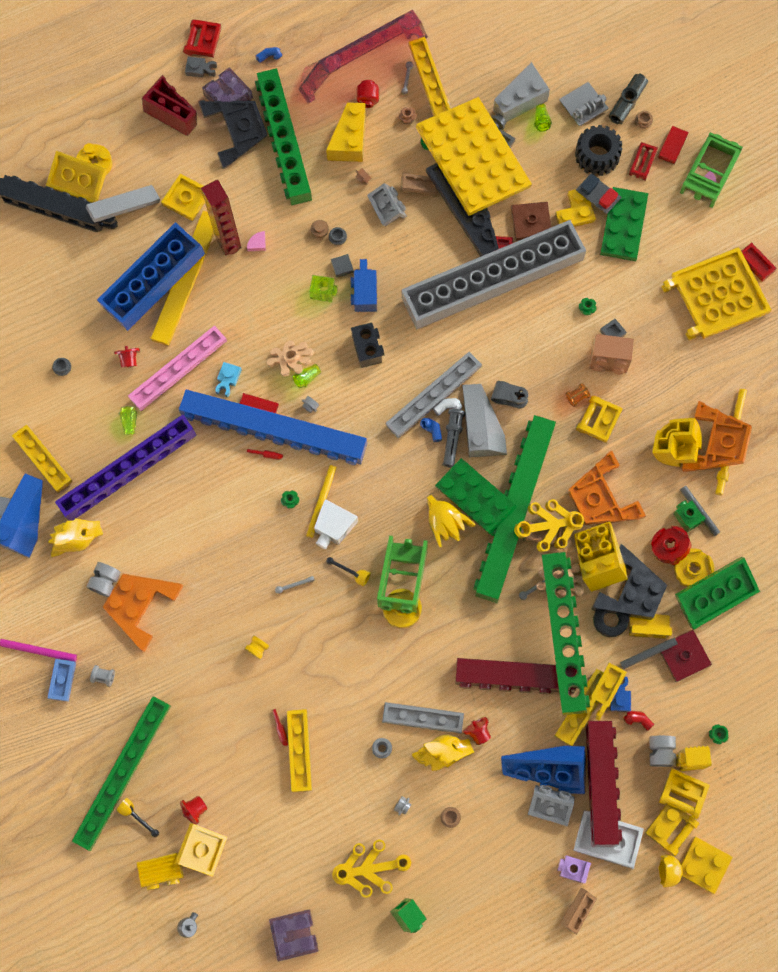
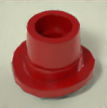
[114,346,140,368]
[463,717,491,745]
[180,796,207,825]

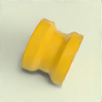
[245,635,270,660]

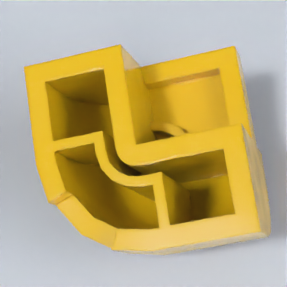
[652,418,702,467]

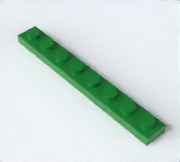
[72,696,171,851]

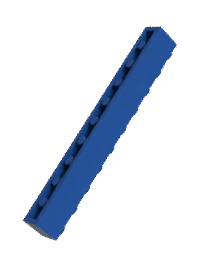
[179,389,368,465]

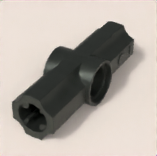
[609,73,648,125]

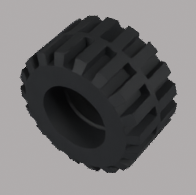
[575,125,623,176]

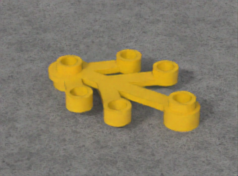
[514,499,584,553]
[332,839,411,898]

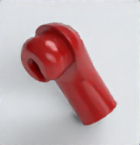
[624,711,655,731]

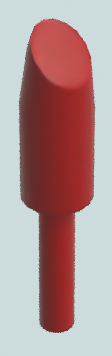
[247,449,283,460]
[272,709,288,746]

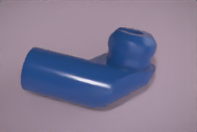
[255,47,282,63]
[420,418,442,442]

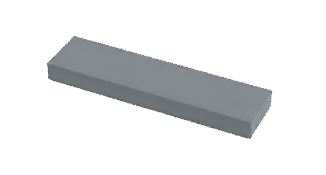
[86,185,160,223]
[382,702,464,734]

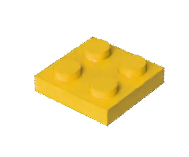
[161,174,205,221]
[175,823,227,877]
[681,836,733,894]

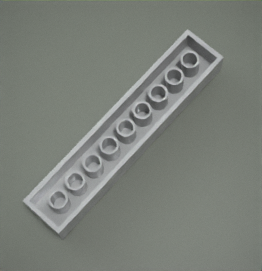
[401,220,586,330]

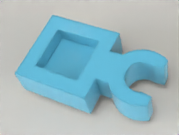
[215,362,242,397]

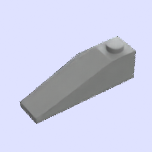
[462,384,507,458]

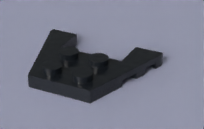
[198,100,267,169]
[591,544,667,620]

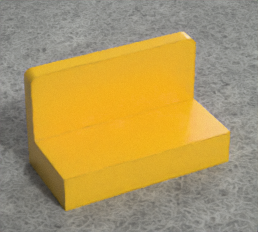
[629,614,672,639]

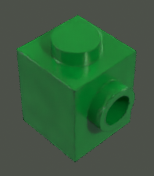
[390,898,427,933]

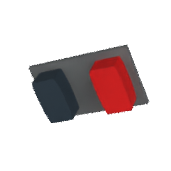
[576,174,622,214]

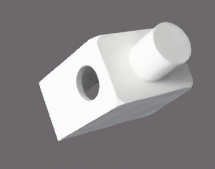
[314,499,358,549]

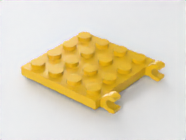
[661,247,772,340]

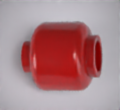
[356,80,379,108]

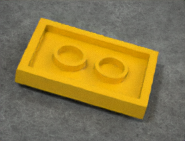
[46,151,107,203]

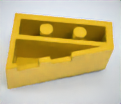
[326,103,366,162]

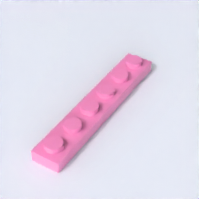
[128,326,227,411]

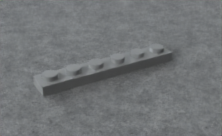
[386,352,482,438]

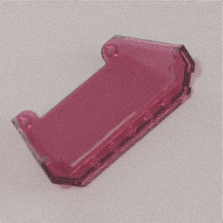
[299,9,428,103]

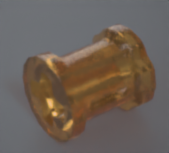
[565,383,590,407]

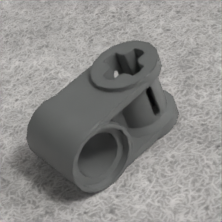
[491,381,528,409]

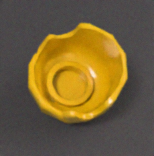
[658,855,682,888]

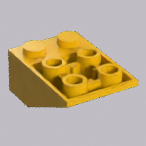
[574,521,628,592]

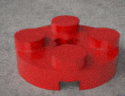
[651,526,692,565]

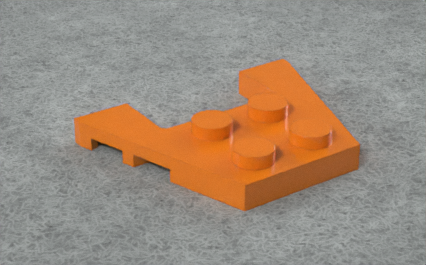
[682,401,752,472]
[568,451,646,525]
[103,574,183,652]

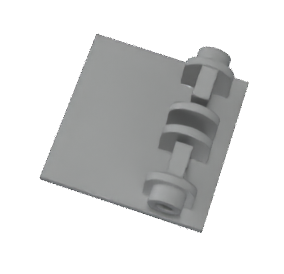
[559,82,609,126]

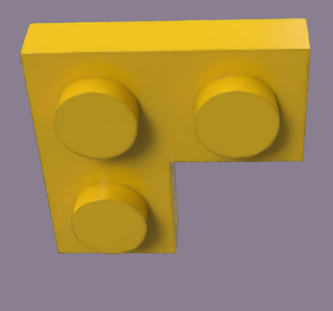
[555,189,596,227]

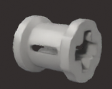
[90,665,115,687]

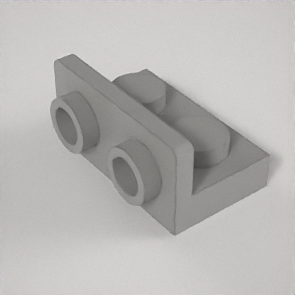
[367,183,407,227]
[528,785,575,826]

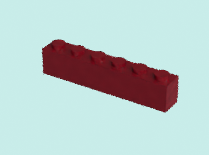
[201,179,242,256]
[455,658,577,696]
[585,721,622,847]

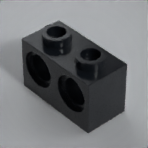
[351,322,385,368]

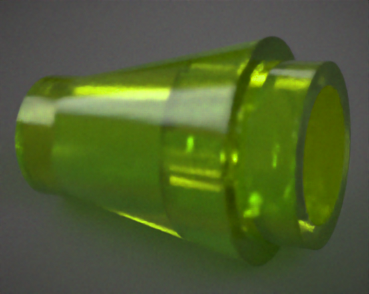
[534,104,552,132]
[292,364,321,388]
[119,406,137,435]

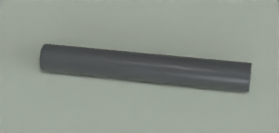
[680,486,720,536]
[620,637,678,669]

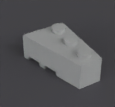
[493,62,550,122]

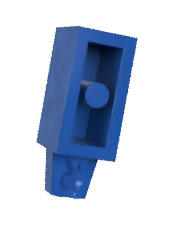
[351,259,377,312]

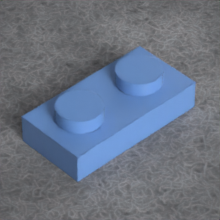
[48,659,76,702]

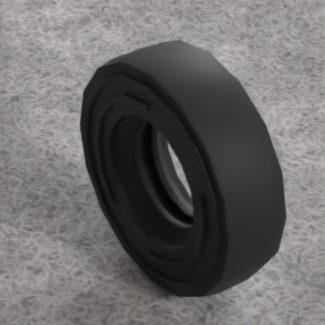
[593,610,629,637]

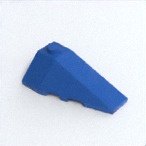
[0,474,43,558]
[501,746,586,794]

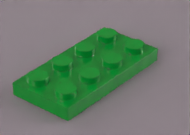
[600,187,649,262]
[435,458,517,535]
[675,557,760,630]

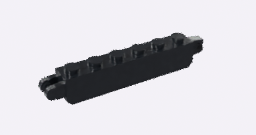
[0,175,118,232]

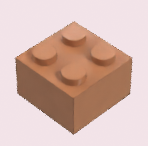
[589,334,634,374]

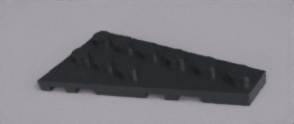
[426,163,499,257]

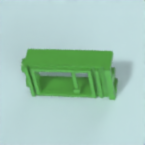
[680,132,743,208]
[377,535,428,614]

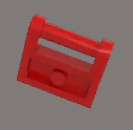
[183,19,222,58]

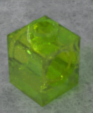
[309,275,338,302]

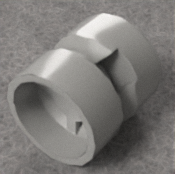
[86,562,121,597]
[649,735,676,767]

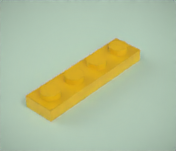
[12,424,73,493]
[554,668,603,746]
[287,709,312,793]

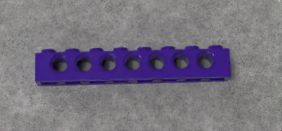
[55,414,197,521]

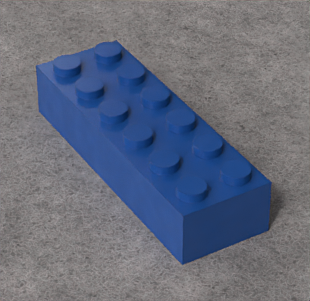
[97,222,205,331]

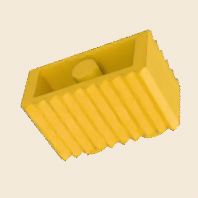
[676,745,712,771]
[137,853,184,891]

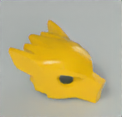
[427,495,476,548]
[48,519,103,557]
[412,735,474,771]

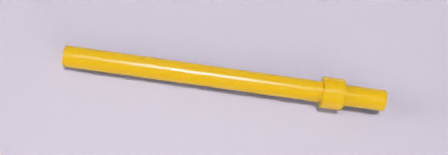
[715,389,747,496]

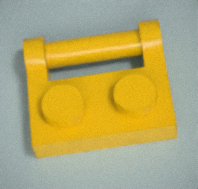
[576,396,623,443]
[659,768,710,819]
[645,804,700,857]

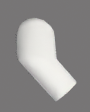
[433,398,462,416]

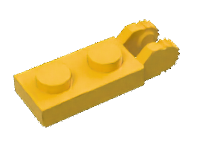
[585,663,627,721]

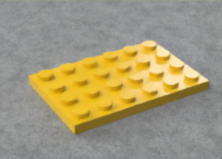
[416,97,532,216]

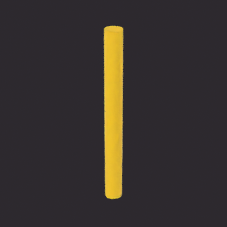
[306,465,337,538]

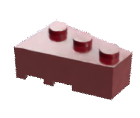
[142,75,197,136]

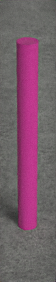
[0,639,77,662]

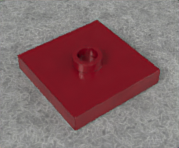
[660,630,712,682]

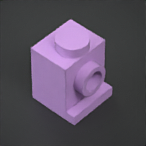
[557,855,591,884]

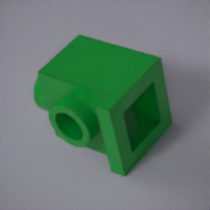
[674,500,706,533]

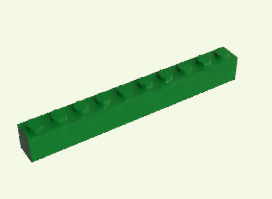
[473,415,556,603]

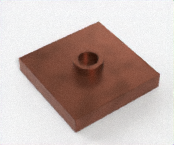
[511,201,551,241]

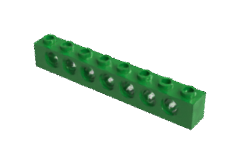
[255,68,312,206]
[542,552,590,716]

